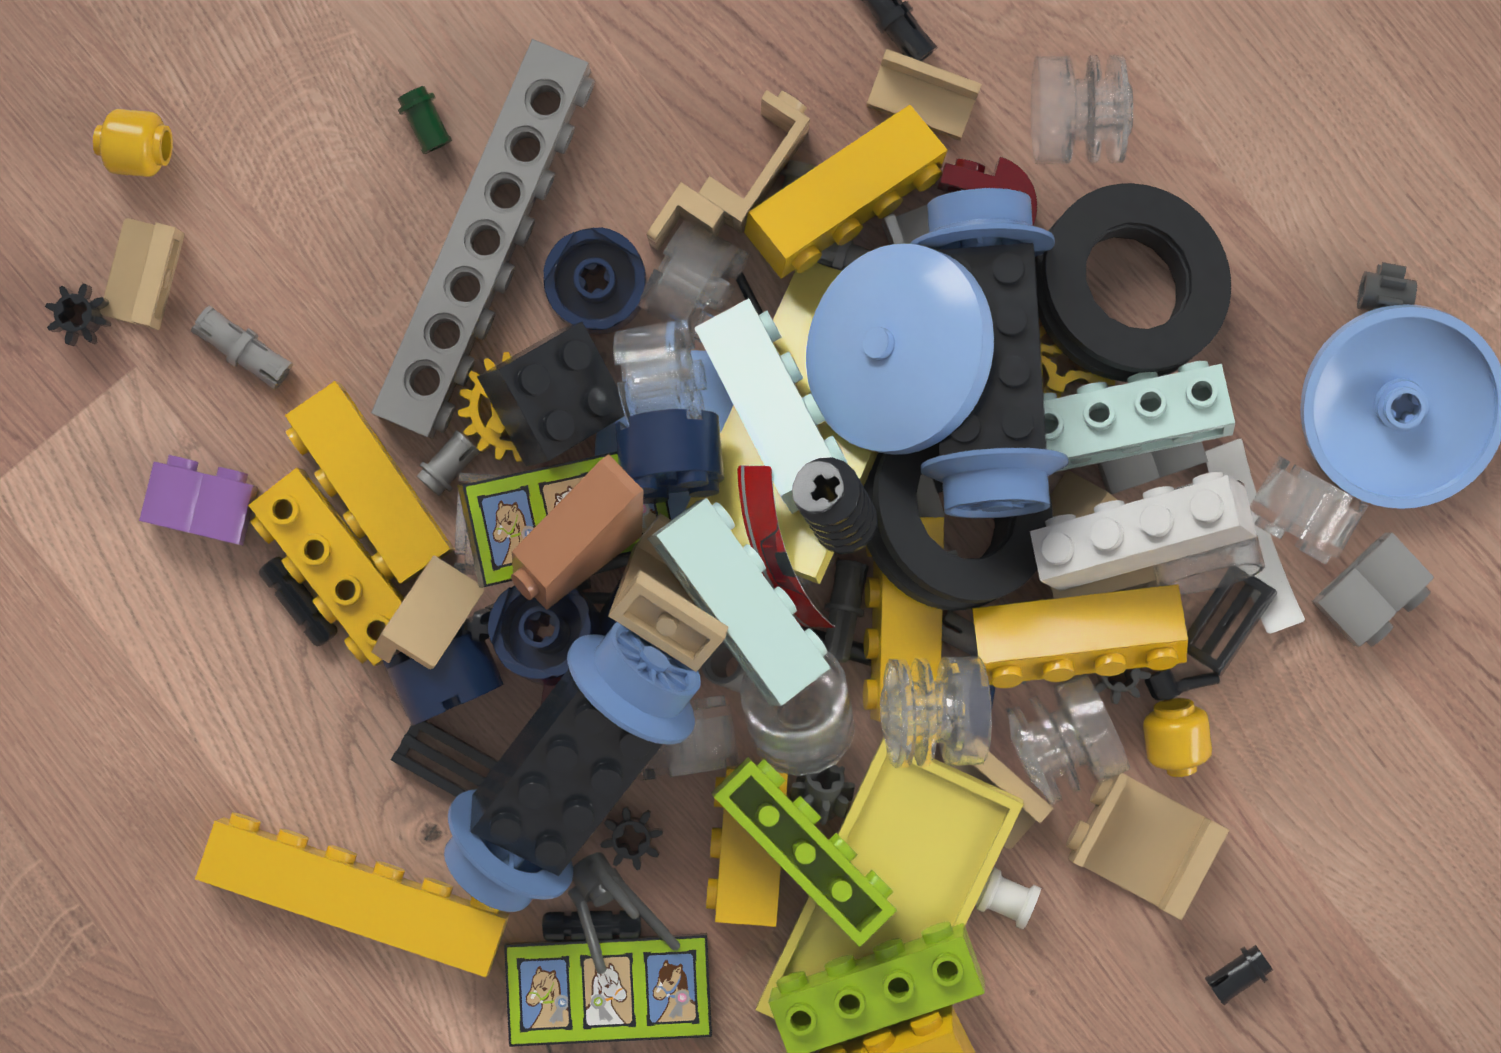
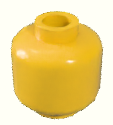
[93,109,173,177]
[1143,698,1212,777]

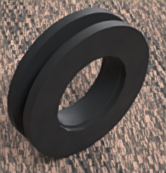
[1035,183,1231,382]
[864,442,1053,611]

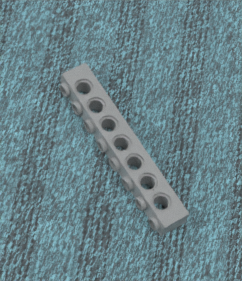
[371,39,595,440]

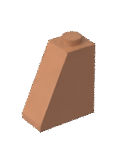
[511,454,643,610]

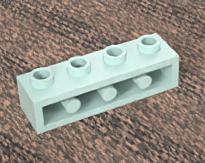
[695,298,847,514]
[1044,361,1235,472]
[647,498,831,706]

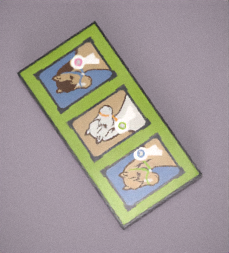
[457,451,671,588]
[504,933,712,1047]

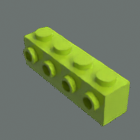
[711,757,897,947]
[768,922,985,1053]

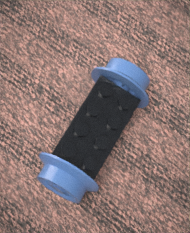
[910,188,1069,518]
[444,622,701,912]

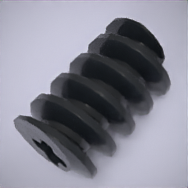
[792,457,878,554]

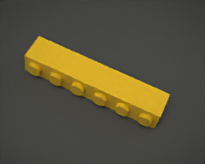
[195,812,510,977]

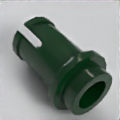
[398,86,452,154]

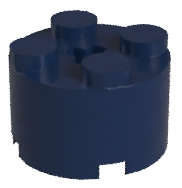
[543,227,648,335]
[615,409,724,504]
[488,585,601,686]
[382,624,504,726]

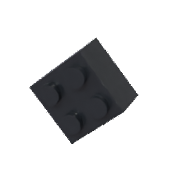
[477,322,631,467]

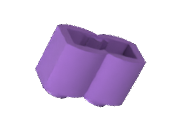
[139,455,258,546]

